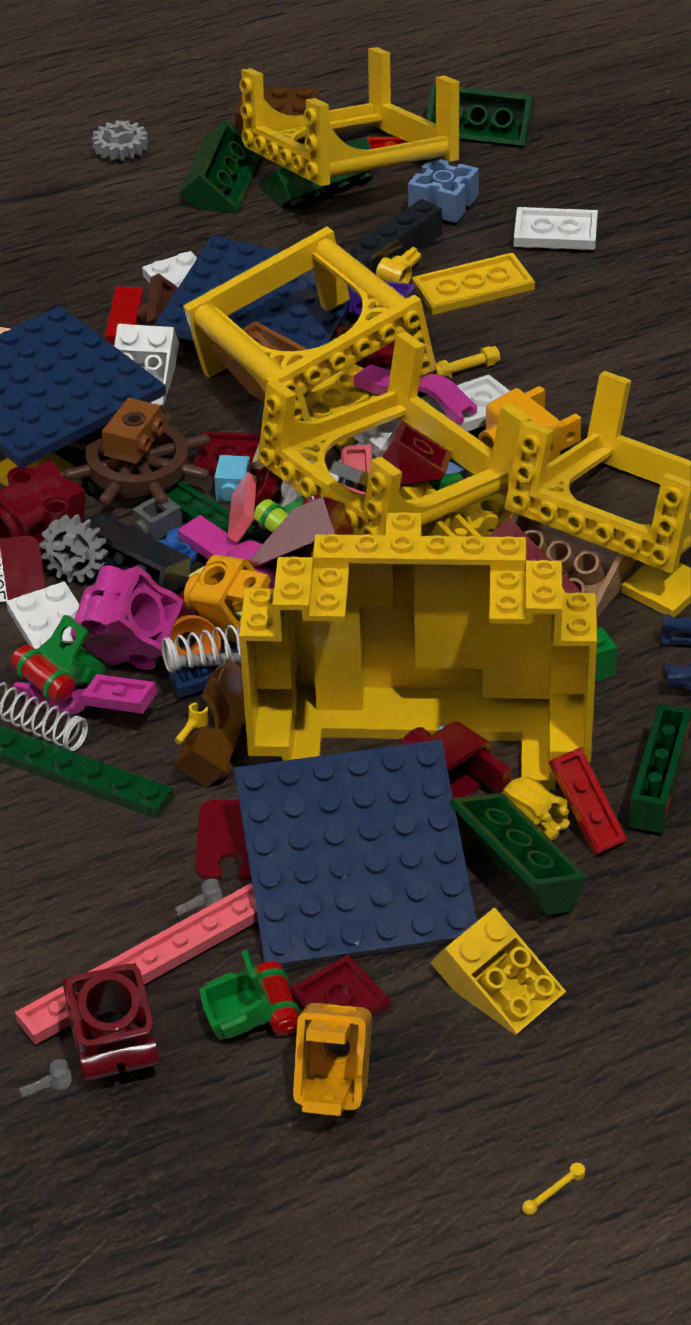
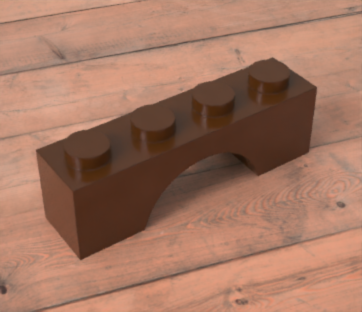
[174,658,246,788]

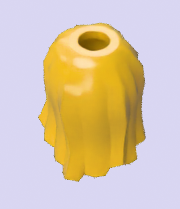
[503,777,570,840]

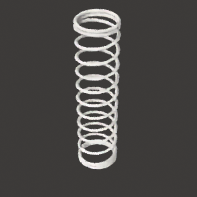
[162,623,241,673]
[0,682,88,751]

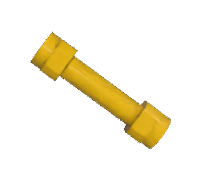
[432,346,500,379]

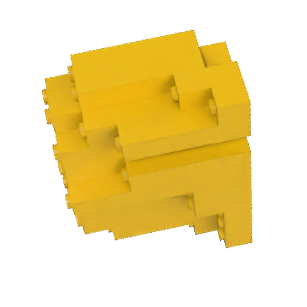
[239,512,597,790]

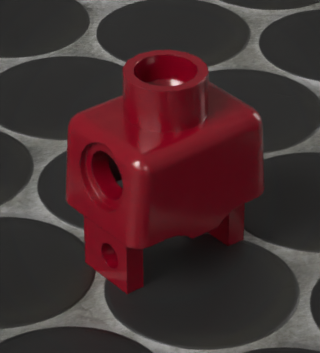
[400,721,511,827]

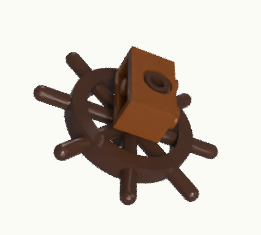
[63,398,211,506]

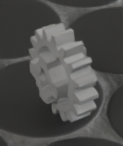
[92,120,148,161]
[39,515,108,583]

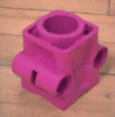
[71,566,184,670]

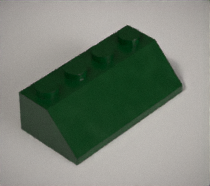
[426,84,536,147]
[179,119,261,213]
[259,137,373,207]
[449,793,588,915]

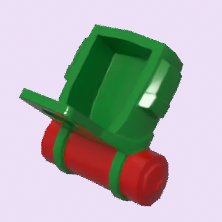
[10,615,106,703]
[199,949,300,1040]

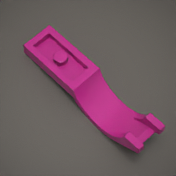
[354,364,477,425]
[177,515,276,589]
[13,674,158,715]

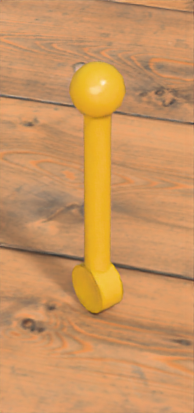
[522,1163,585,1215]

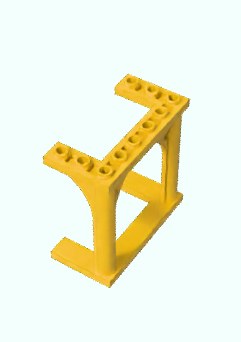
[240,47,459,186]
[183,226,437,421]
[258,331,531,535]
[505,371,691,574]

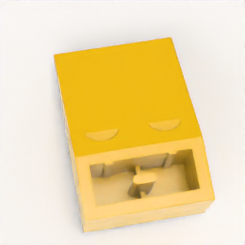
[430,907,566,1035]

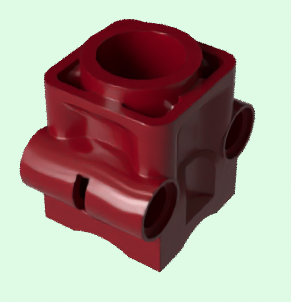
[0,460,86,555]
[62,963,159,1082]

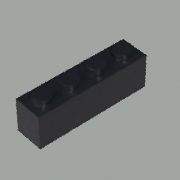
[350,199,442,274]
[80,513,191,591]

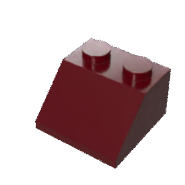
[378,420,452,485]

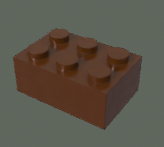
[235,86,319,143]

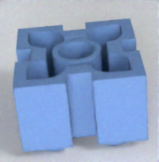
[408,158,479,223]

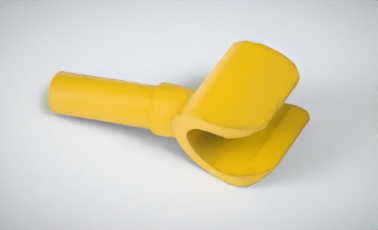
[174,702,208,745]

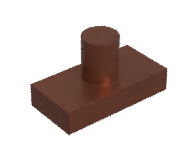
[137,273,178,326]

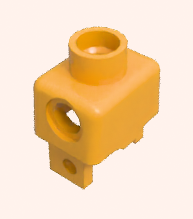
[478,386,581,464]
[184,555,271,643]
[293,1003,372,1116]

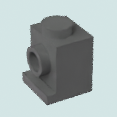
[133,497,182,540]

